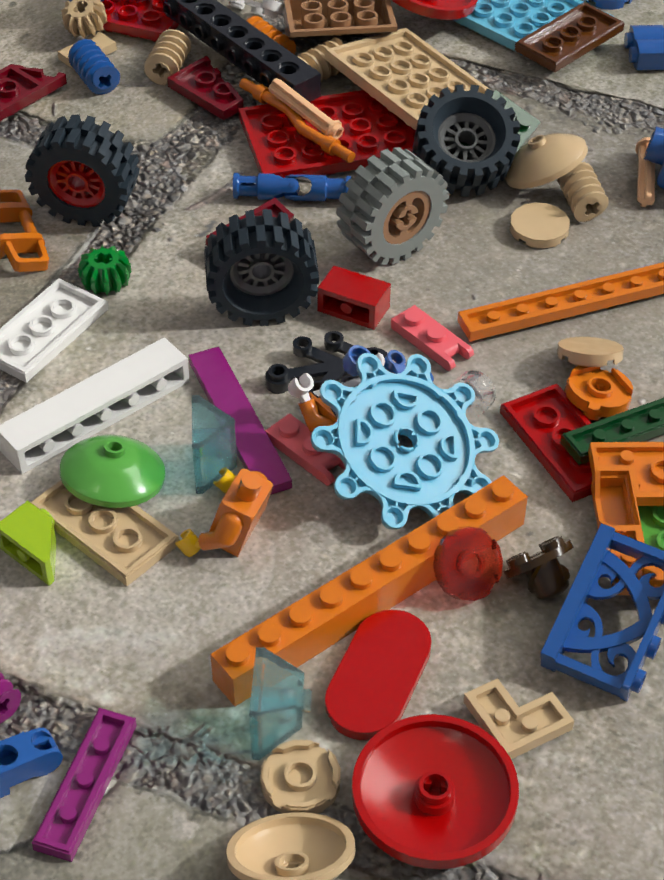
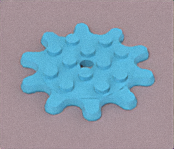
[311,353,499,530]

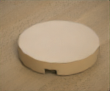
[510,202,570,249]
[557,337,624,367]
[260,740,341,814]

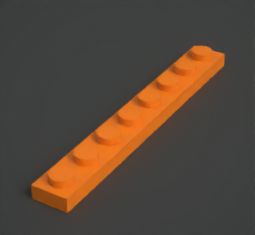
[457,262,664,342]

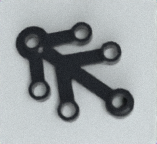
[265,331,388,394]

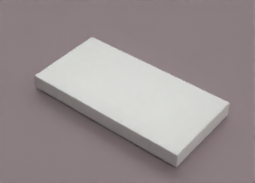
[0,278,108,383]

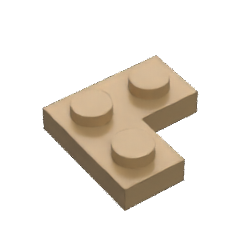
[463,678,574,759]

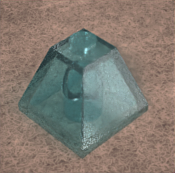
[249,647,312,760]

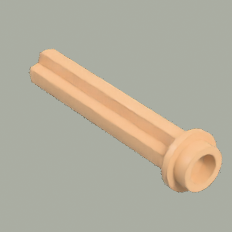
[268,78,344,139]
[635,137,655,208]

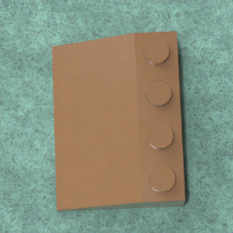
[283,0,397,37]

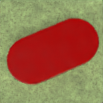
[325,610,432,740]

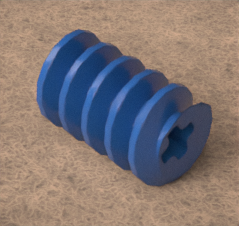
[68,39,120,95]

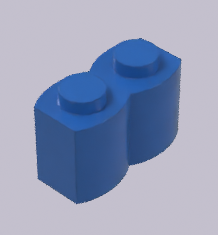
[624,25,664,70]

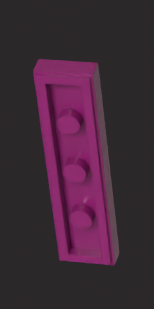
[32,708,137,862]

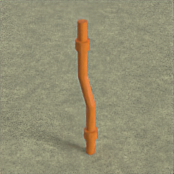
[239,78,356,163]

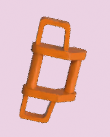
[0,189,49,272]

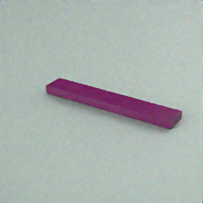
[188,346,292,495]

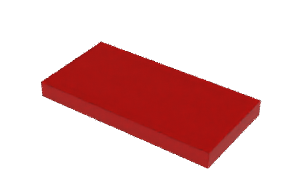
[500,383,593,502]

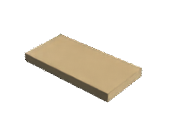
[30,480,179,586]

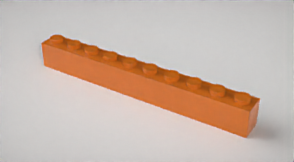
[210,475,528,706]

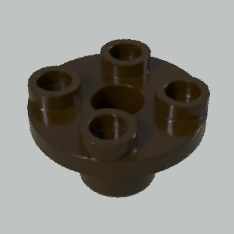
[503,536,574,600]

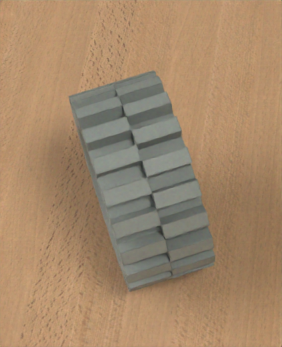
[336,147,449,265]

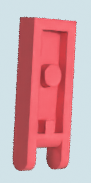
[391,305,474,371]
[265,413,345,486]

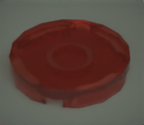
[433,527,503,601]

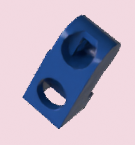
[0,728,63,798]

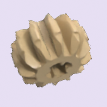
[61,0,107,39]

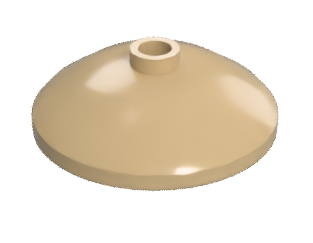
[505,133,588,189]
[226,812,355,880]

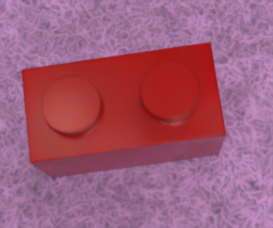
[317,265,391,330]

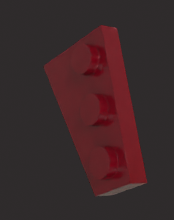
[167,55,244,120]

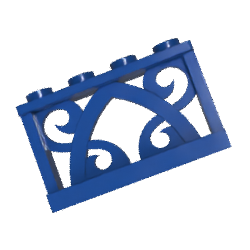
[541,523,664,702]

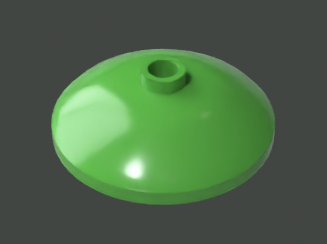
[60,434,165,508]

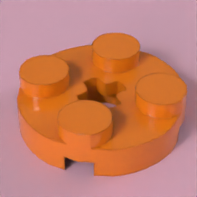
[564,365,633,420]

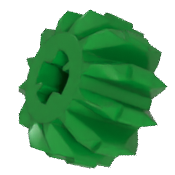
[78,245,132,296]

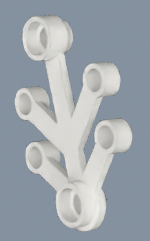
[228,0,284,19]

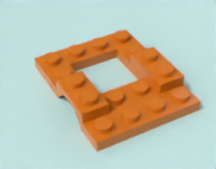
[588,442,664,595]

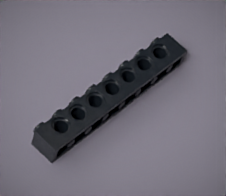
[163,0,321,102]

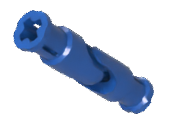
[233,173,351,201]

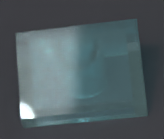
[192,395,237,494]

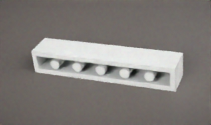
[0,337,190,474]

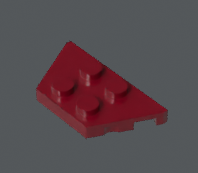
[0,64,67,121]

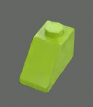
[0,500,56,586]

